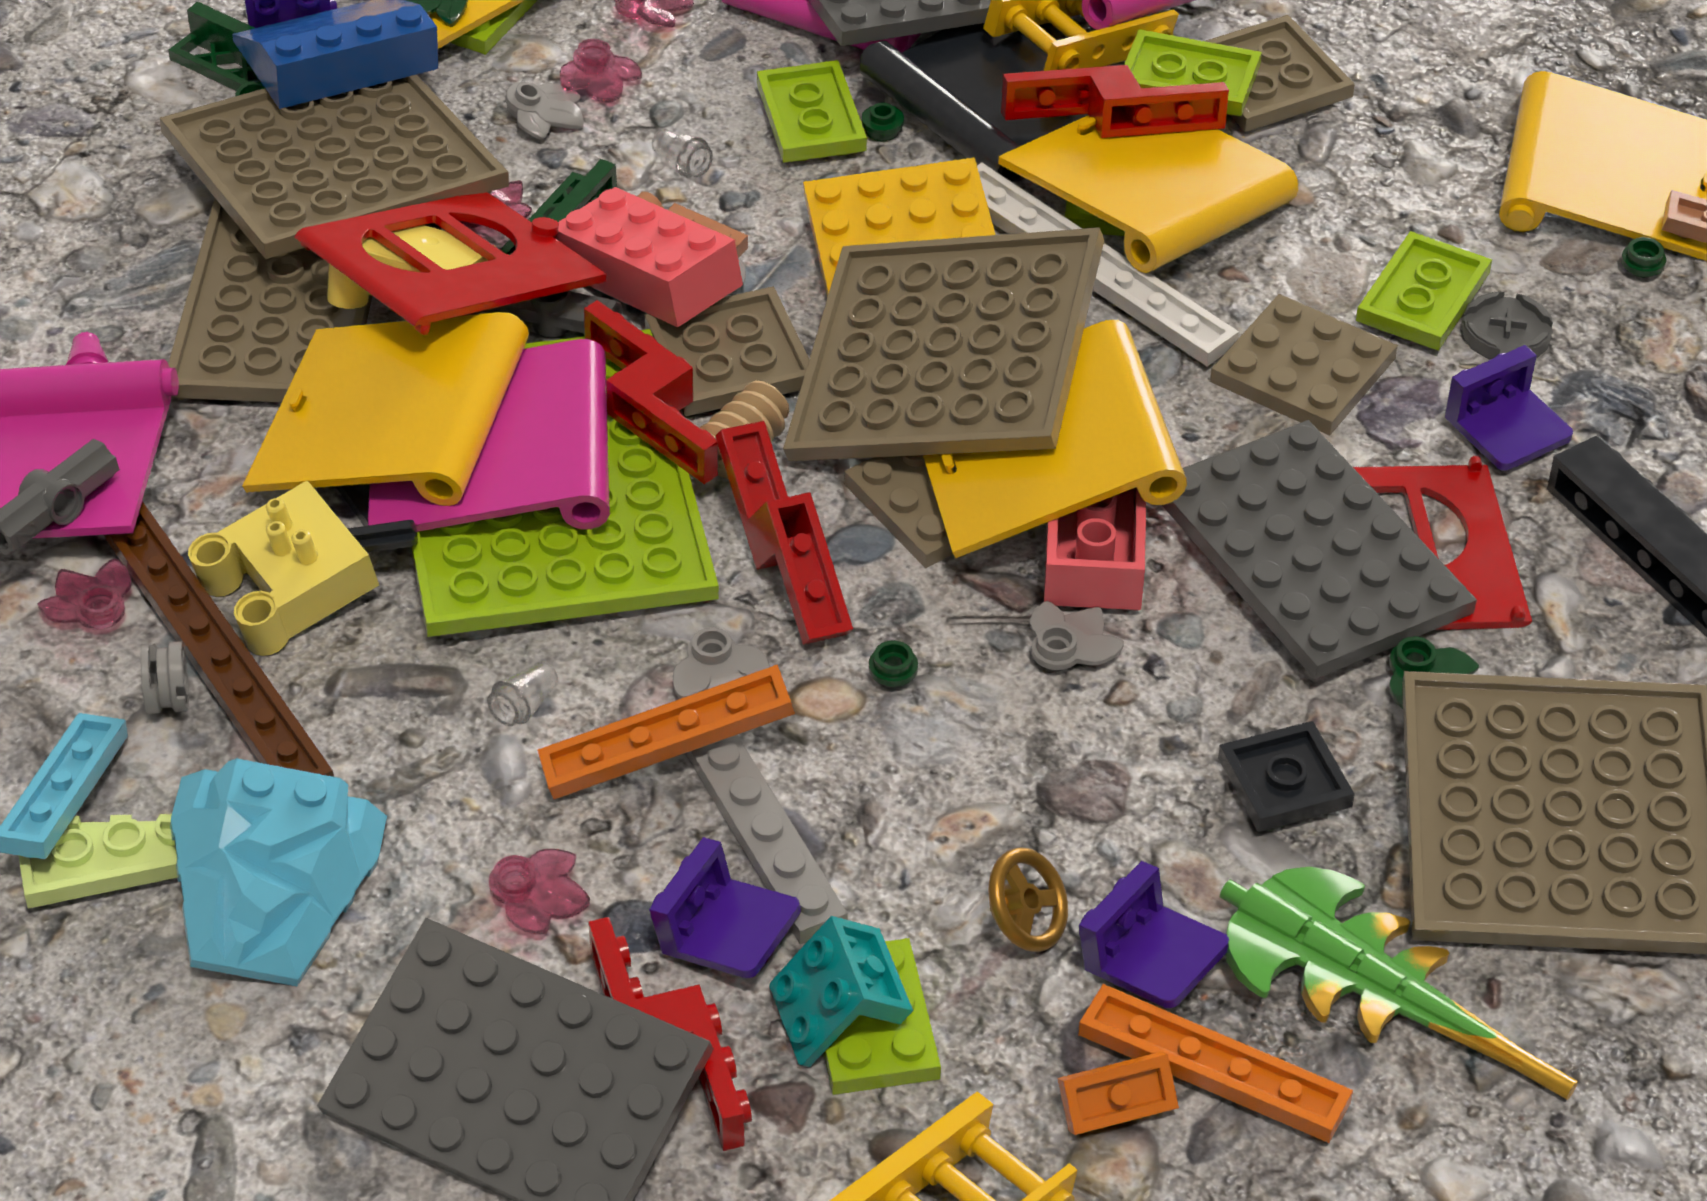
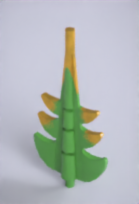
[1220,866,1578,1100]

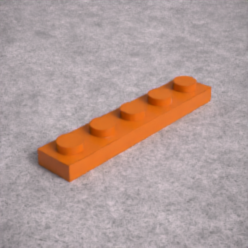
[537,664,795,800]
[1078,984,1353,1143]

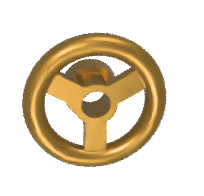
[988,848,1068,952]

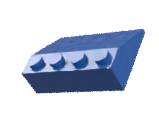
[233,0,438,109]

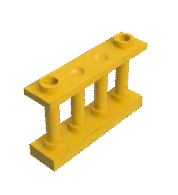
[983,0,1179,71]
[829,1091,1077,1201]

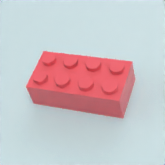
[553,187,743,328]
[1044,487,1146,610]

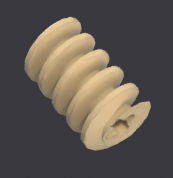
[700,380,790,479]

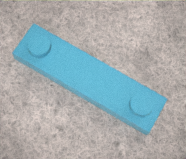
[0,713,128,859]

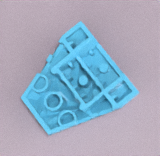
[170,758,387,986]

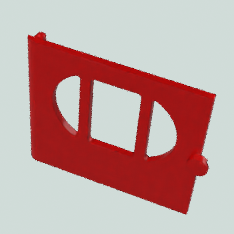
[294,192,607,335]
[1353,456,1532,630]

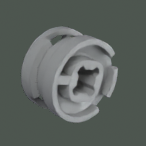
[140,641,189,714]

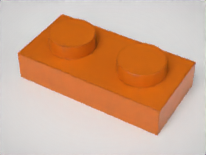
[1057,1052,1179,1135]

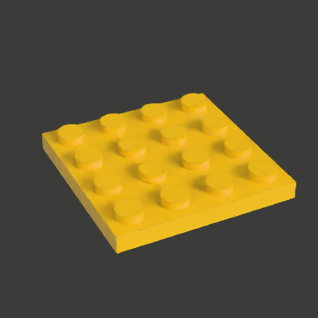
[803,157,995,298]

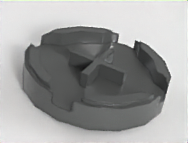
[1461,292,1553,359]

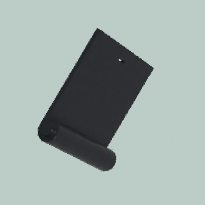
[859,23,1112,182]

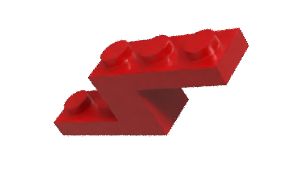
[1001,65,1229,138]
[584,300,718,485]
[715,421,854,645]
[588,917,752,1151]

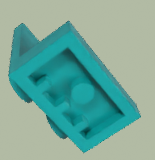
[770,916,913,1067]

